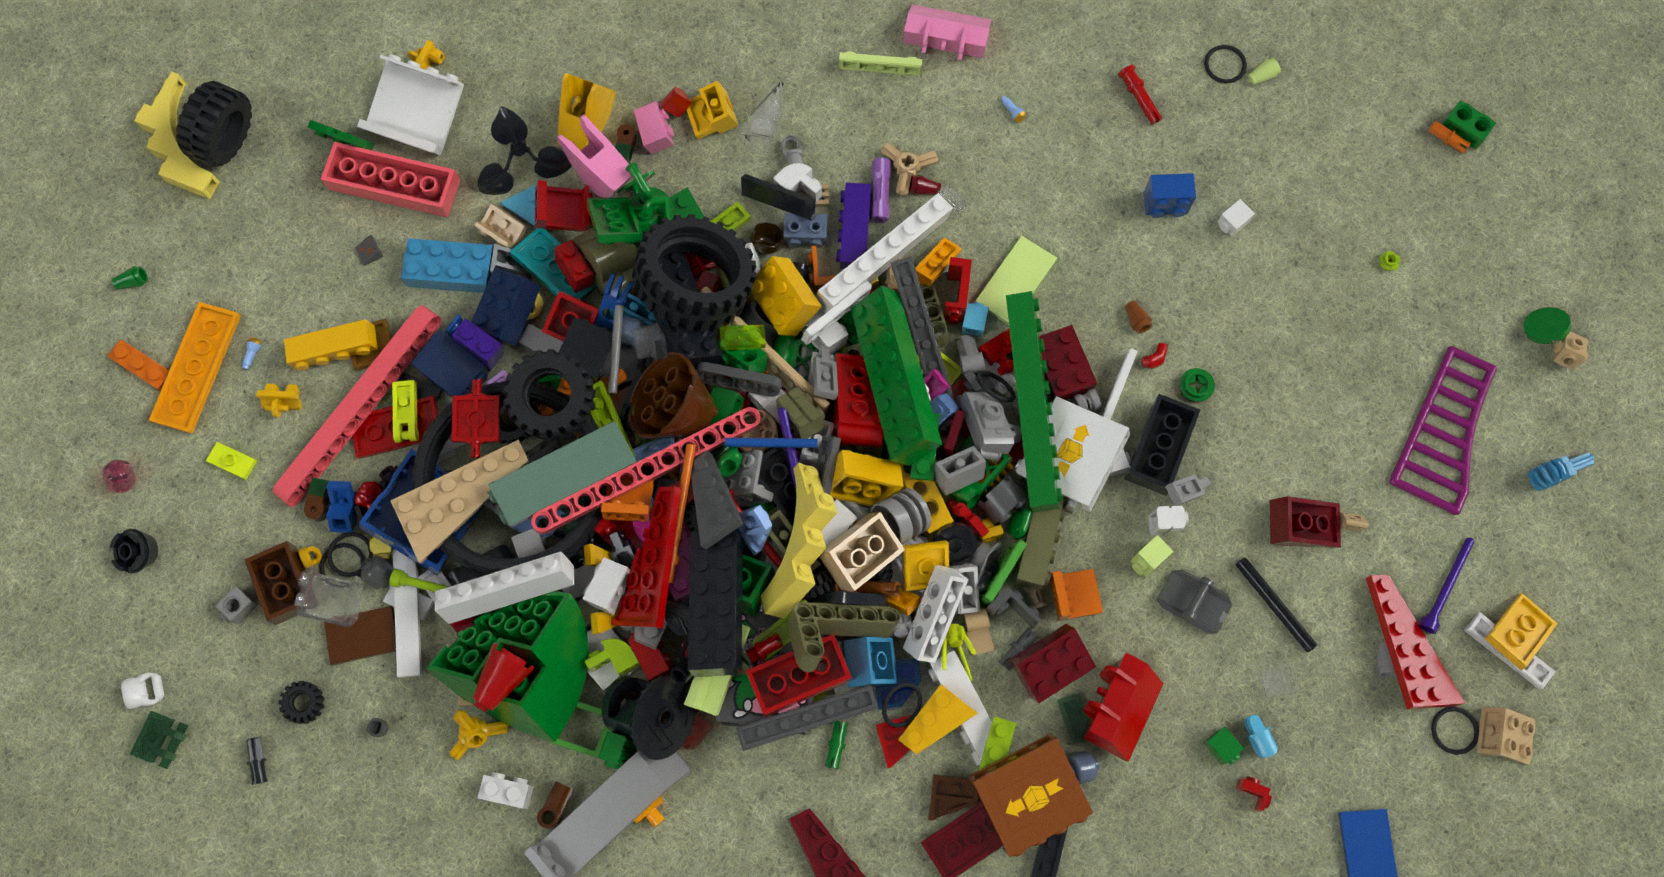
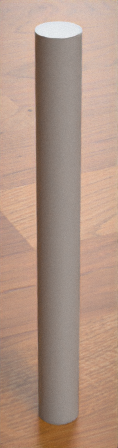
[608,305,624,394]

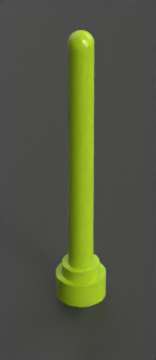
[389,568,449,592]

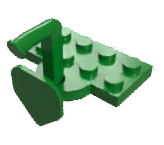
[617,162,704,250]
[587,196,670,245]

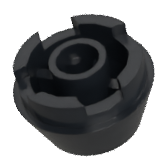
[110,529,158,574]

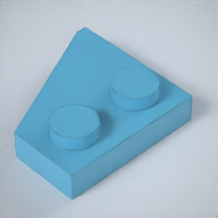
[501,185,537,229]

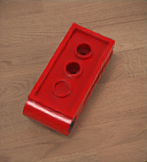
[832,353,883,447]

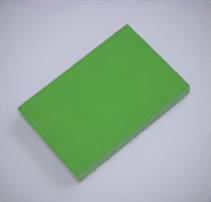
[979,540,1027,605]

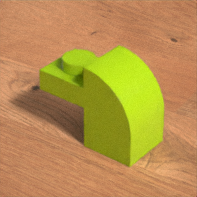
[585,639,641,677]

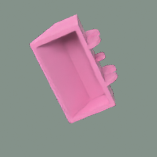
[903,4,992,61]

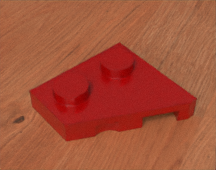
[876,715,911,768]

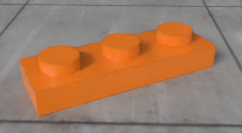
[107,339,169,391]

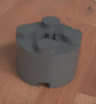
[976,475,1028,525]

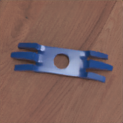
[594,273,633,332]

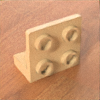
[1476,707,1535,765]

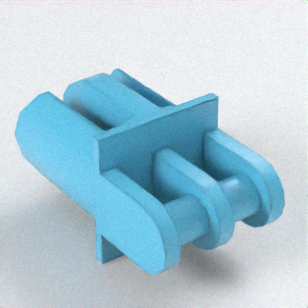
[1244,715,1278,758]

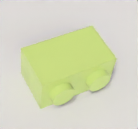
[1131,535,1174,577]

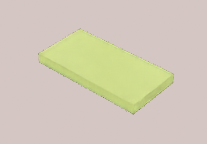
[975,236,1057,325]

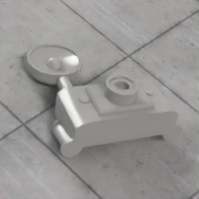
[956,392,1022,463]

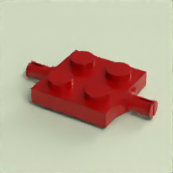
[452,379,501,458]

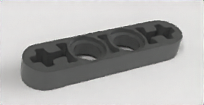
[695,362,782,397]

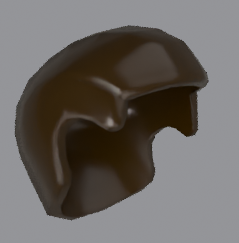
[750,222,784,255]

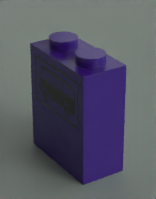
[452,318,504,371]

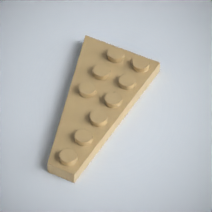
[391,440,529,564]

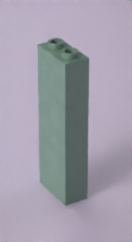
[487,421,637,528]

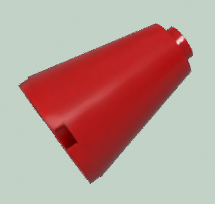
[472,642,535,712]

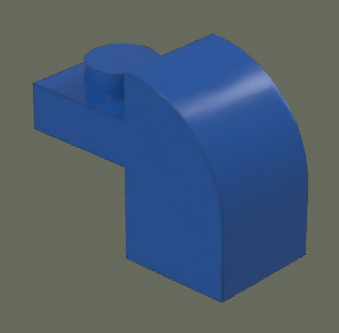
[326,481,357,533]

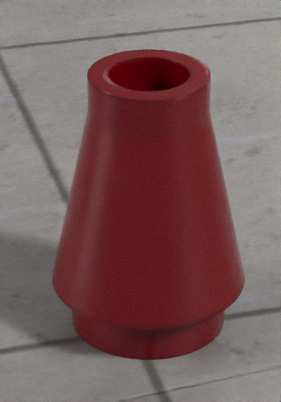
[909,175,941,195]

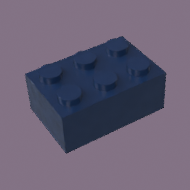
[471,267,541,346]

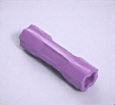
[870,157,891,223]

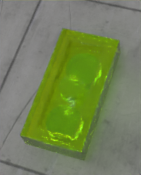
[720,324,766,350]

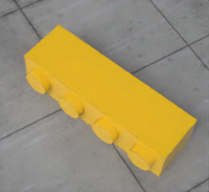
[284,319,378,370]

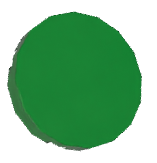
[1523,307,1571,344]

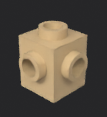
[1552,332,1589,370]

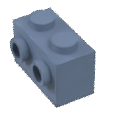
[784,213,827,248]

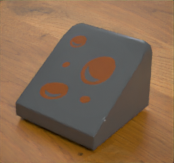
[356,234,384,266]

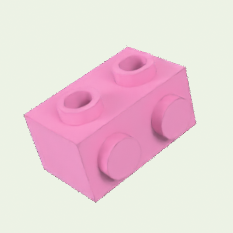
[634,101,674,154]

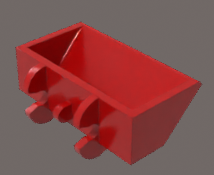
[1083,652,1164,762]

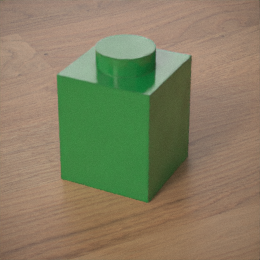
[1204,727,1244,765]

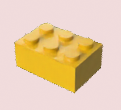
[751,256,822,336]
[830,450,904,507]

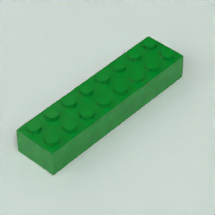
[850,286,942,466]

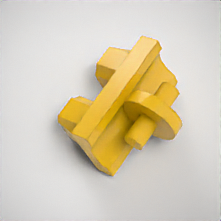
[407,40,445,70]
[256,383,302,417]

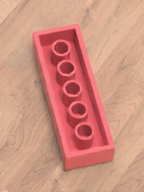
[321,142,461,218]

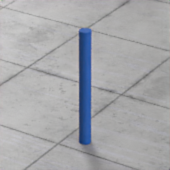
[725,438,818,448]

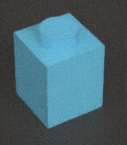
[961,302,989,338]

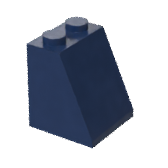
[411,330,489,398]

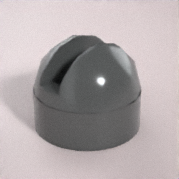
[367,718,388,737]

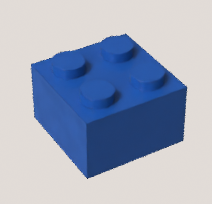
[1143,173,1196,218]

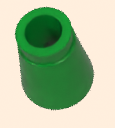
[112,266,148,290]

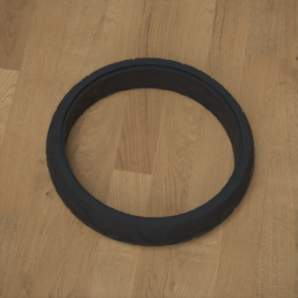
[412,381,607,575]

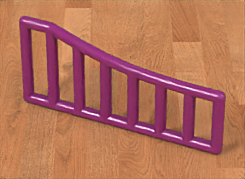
[1389,346,1497,515]

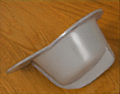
[967,542,1002,592]

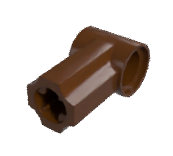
[537,781,574,830]

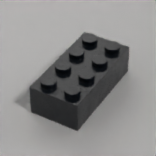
[1124,394,1200,496]

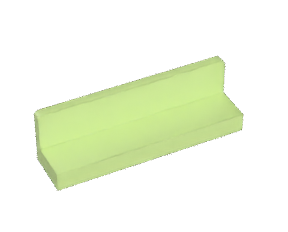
[684,625,750,716]

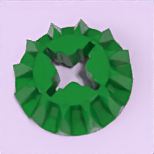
[1179,368,1215,403]

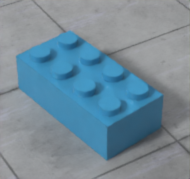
[401,238,493,293]

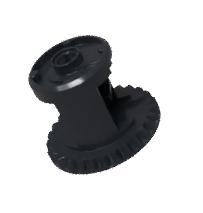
[601,674,695,760]

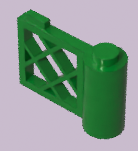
[768,334,838,382]
[934,435,1011,509]

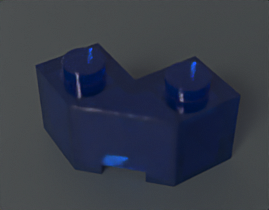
[875,658,921,712]

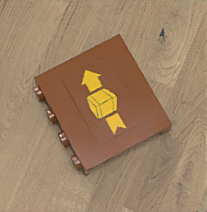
[968,733,1093,858]

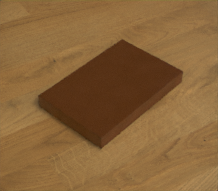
[324,606,396,666]

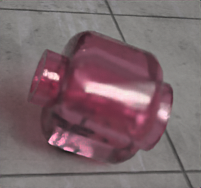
[102,460,136,493]

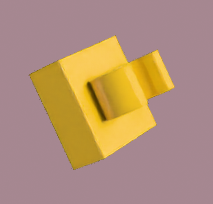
[978,518,1004,543]

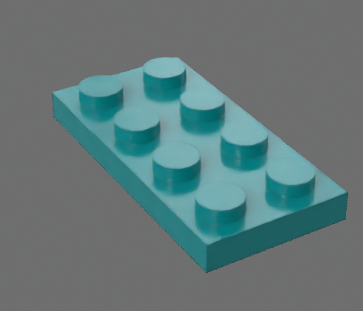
[510,228,597,300]

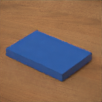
[1338,809,1398,877]

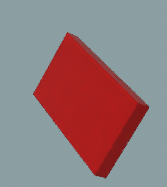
[353,395,439,459]

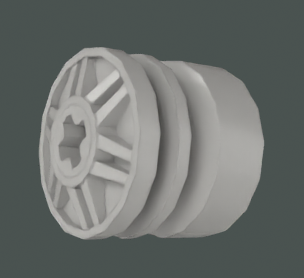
[870,488,931,545]

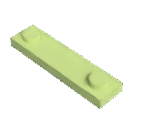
[839,51,922,76]

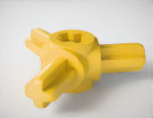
[449,709,508,760]

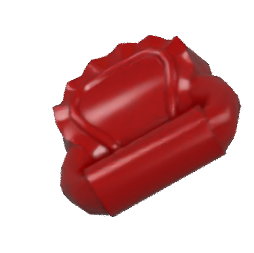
[354,481,384,509]

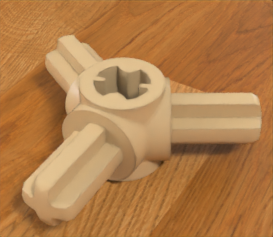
[881,143,938,196]

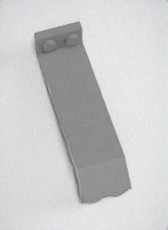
[524,752,691,877]

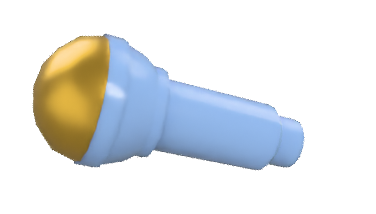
[1001,96,1026,123]
[242,337,262,370]

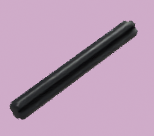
[1236,557,1317,652]

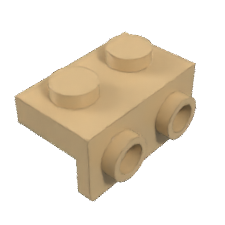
[474,204,528,248]

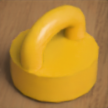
[297,546,322,570]

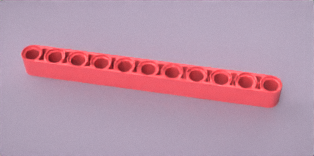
[273,305,441,507]
[531,407,760,535]

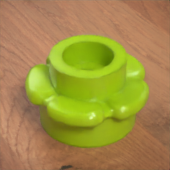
[1379,251,1401,271]

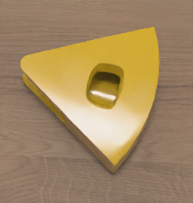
[557,73,617,151]

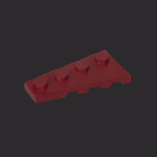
[788,808,865,877]

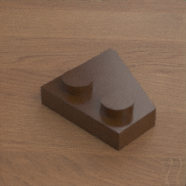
[928,774,979,821]

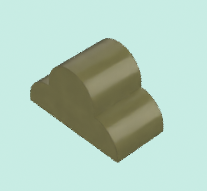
[569,228,639,298]

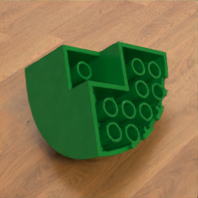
[427,592,589,742]

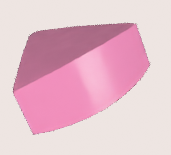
[557,115,632,198]

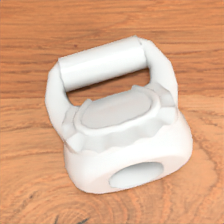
[121,672,165,709]

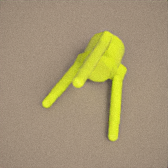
[941,624,976,681]

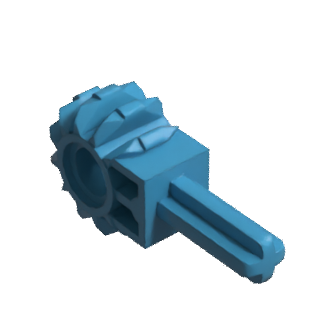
[1527,453,1595,491]

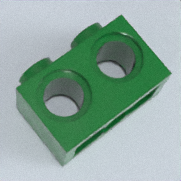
[1442,100,1496,149]
[719,333,767,383]

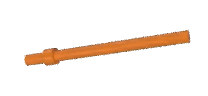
[669,444,696,583]

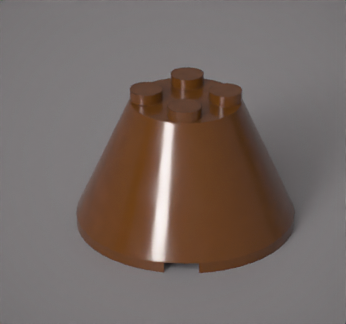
[628,352,718,439]

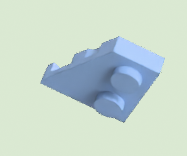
[737,505,772,555]

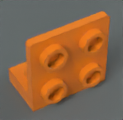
[601,475,654,522]
[1050,569,1103,621]

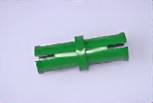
[825,721,849,770]

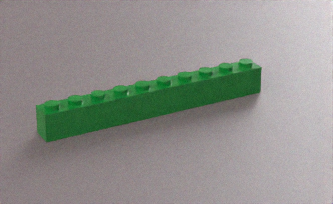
[1006,291,1063,512]

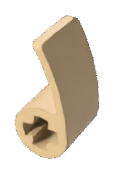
[963,607,994,655]

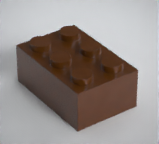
[244,541,318,625]

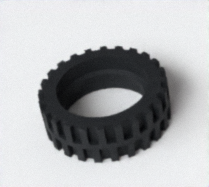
[632,214,757,331]

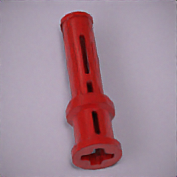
[1118,64,1163,125]

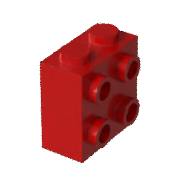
[627,632,674,682]

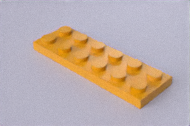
[149,302,241,434]

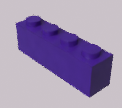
[836,182,871,269]

